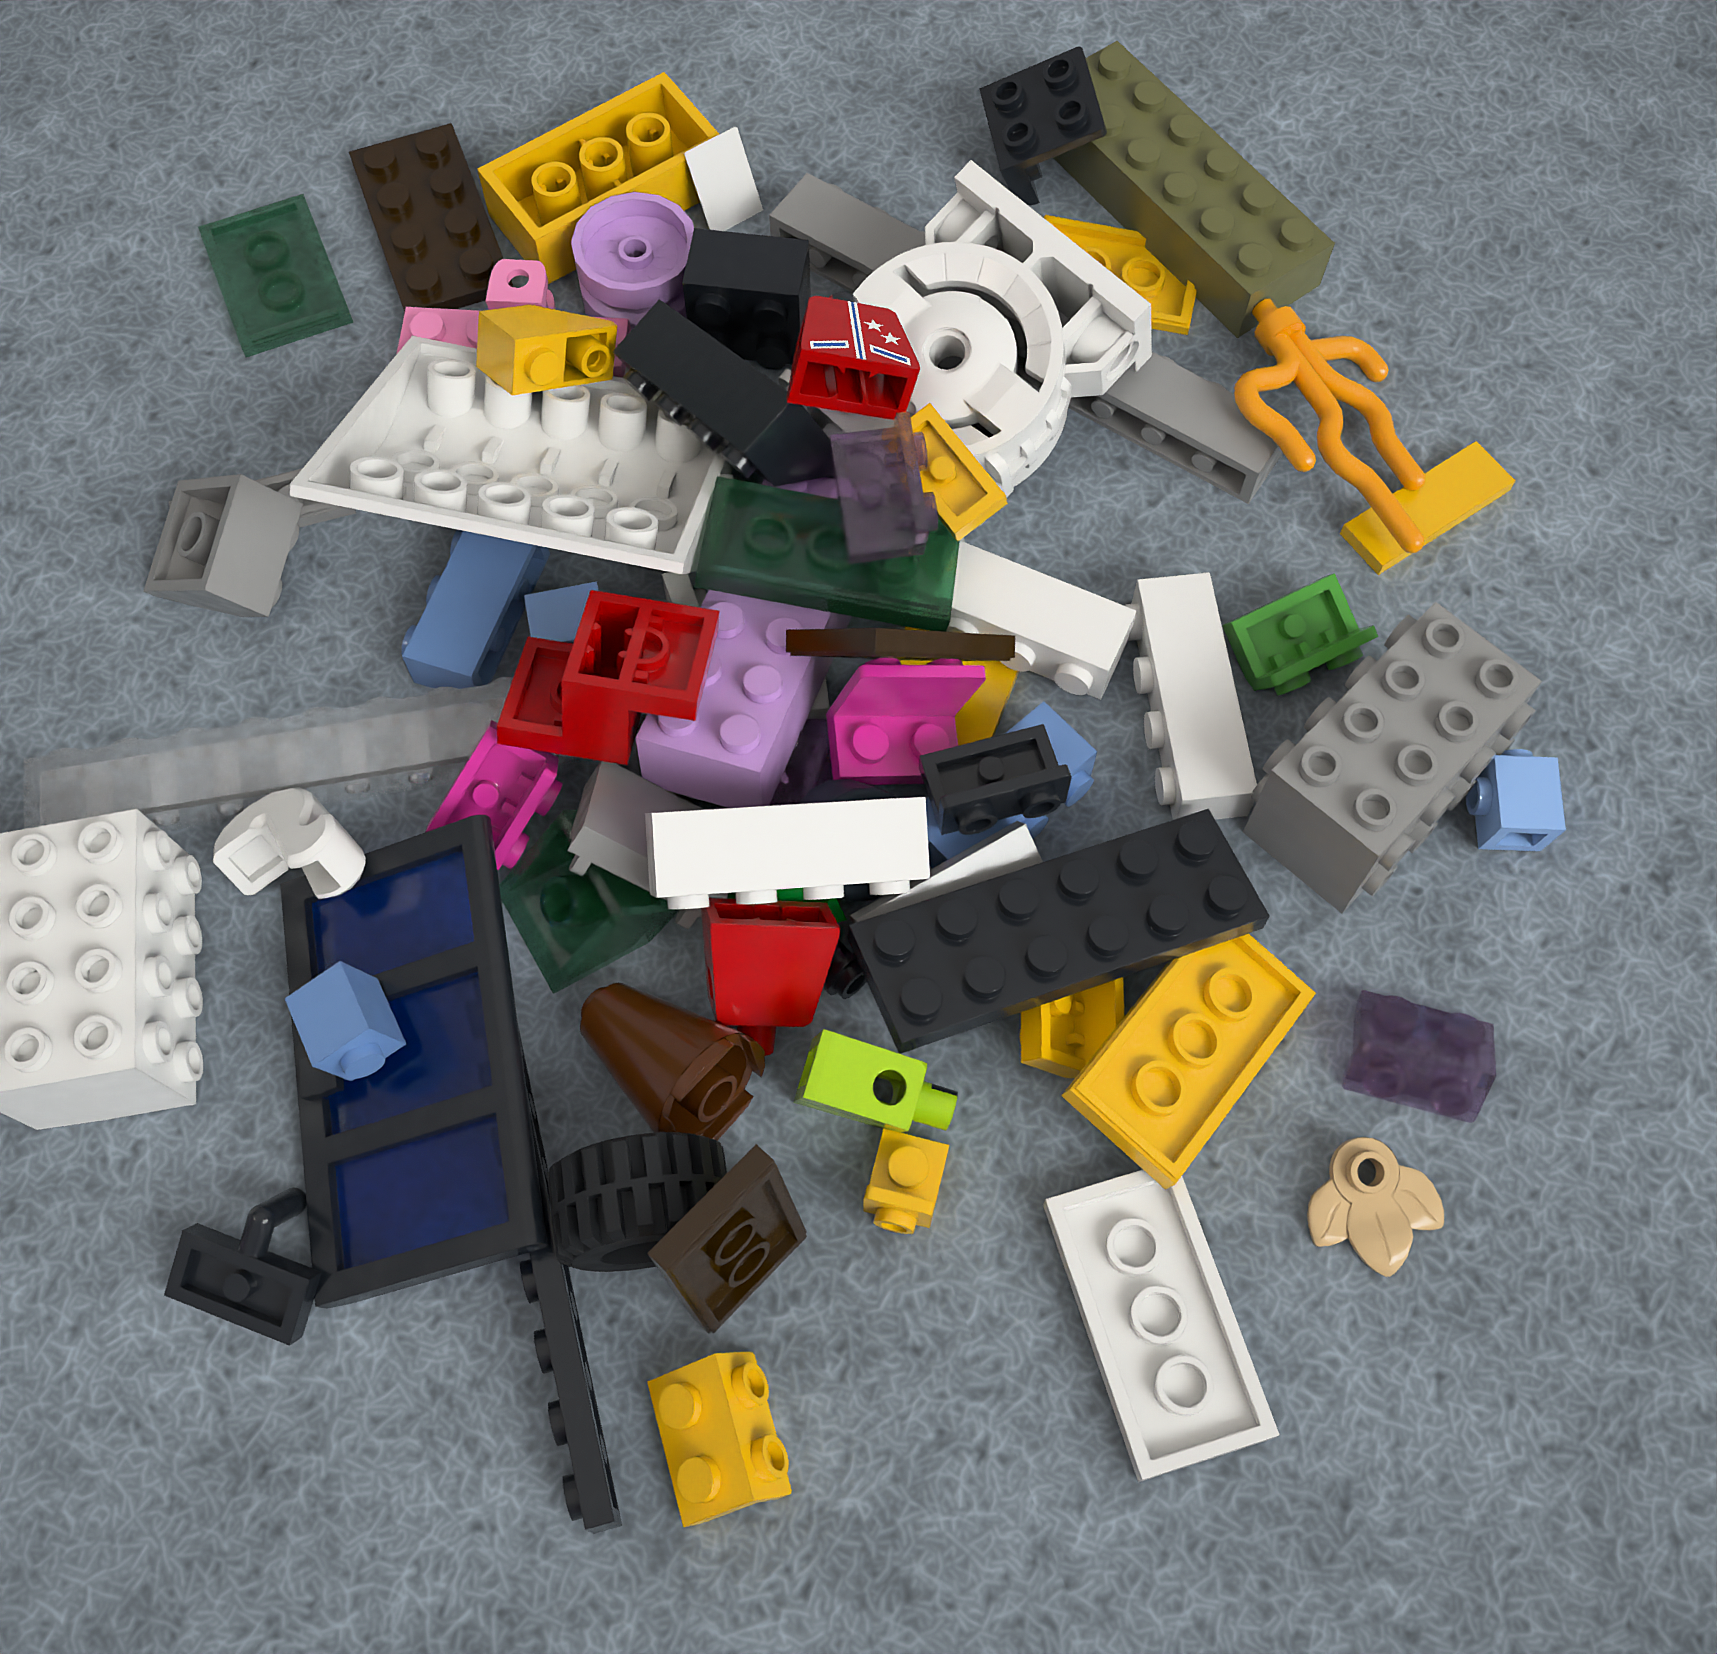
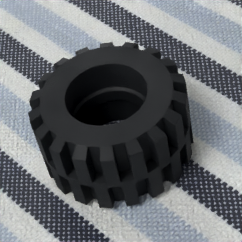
[547,1132,727,1272]

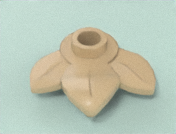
[1307,1137,1444,1277]

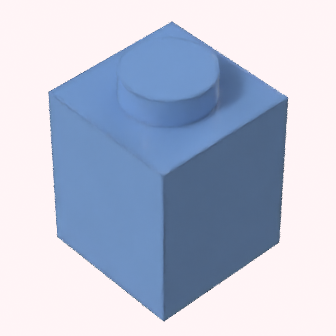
[285,961,406,1081]

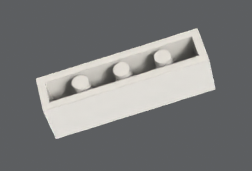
[877,520,1137,700]
[1124,572,1257,820]
[645,797,930,909]

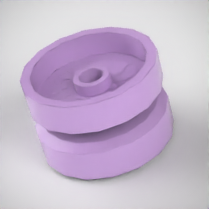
[571,192,694,330]

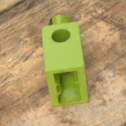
[793,1029,958,1133]

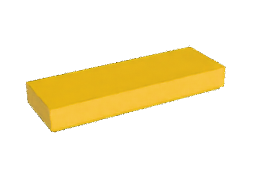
[1340,441,1516,575]

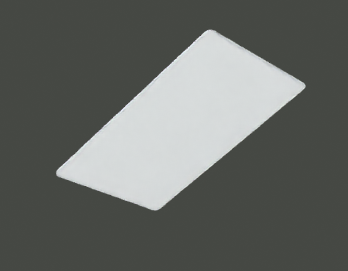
[684,127,763,231]

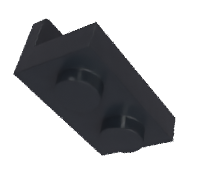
[919,724,1072,835]

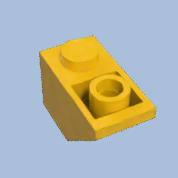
[476,305,617,396]

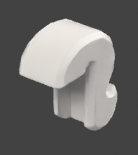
[213,787,366,899]

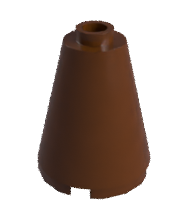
[580,982,765,1141]

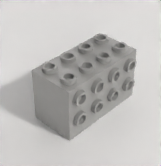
[1243,602,1542,913]

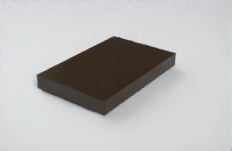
[786,628,1015,661]
[647,1144,807,1334]

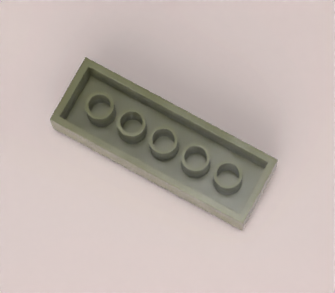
[1053,41,1335,338]

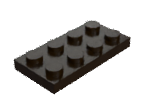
[349,123,513,313]

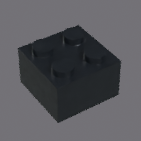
[682,228,811,369]

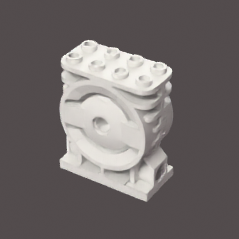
[778,160,1152,542]

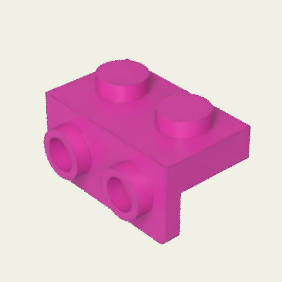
[425,720,563,870]

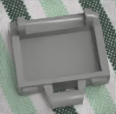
[567,761,728,929]

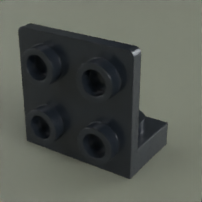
[979,46,1107,206]

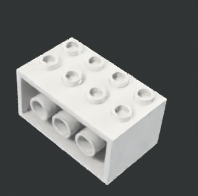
[0,809,203,1130]

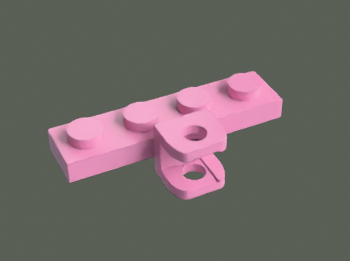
[396,259,631,378]

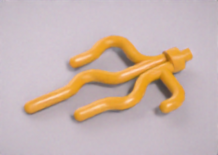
[1234,299,1426,553]

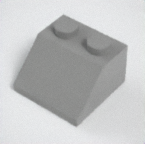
[143,474,303,617]

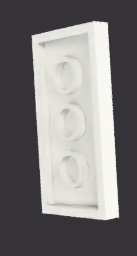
[1043,1170,1279,1482]

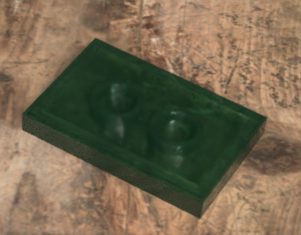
[198,194,353,358]

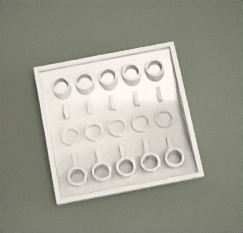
[290,336,733,575]

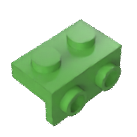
[1222,573,1379,695]

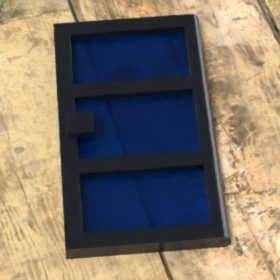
[280,815,547,1309]

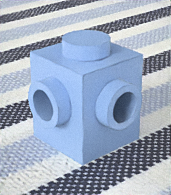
[1466,749,1566,851]

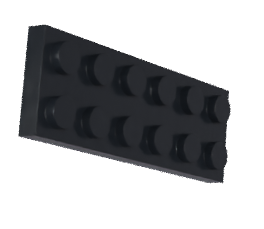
[847,808,1270,1054]

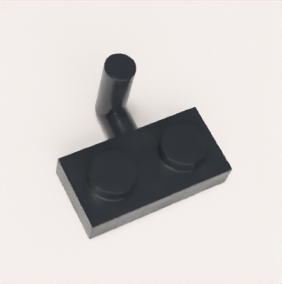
[164,1187,322,1346]

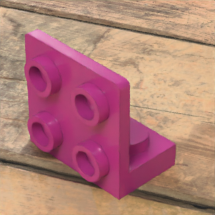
[826,658,986,785]

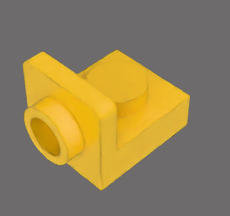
[863,1128,949,1234]

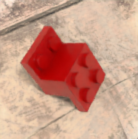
[497,590,720,765]

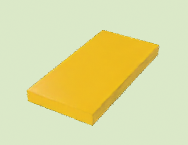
[1061,934,1316,1190]

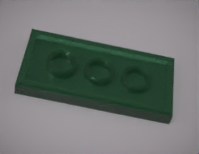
[695,476,960,632]

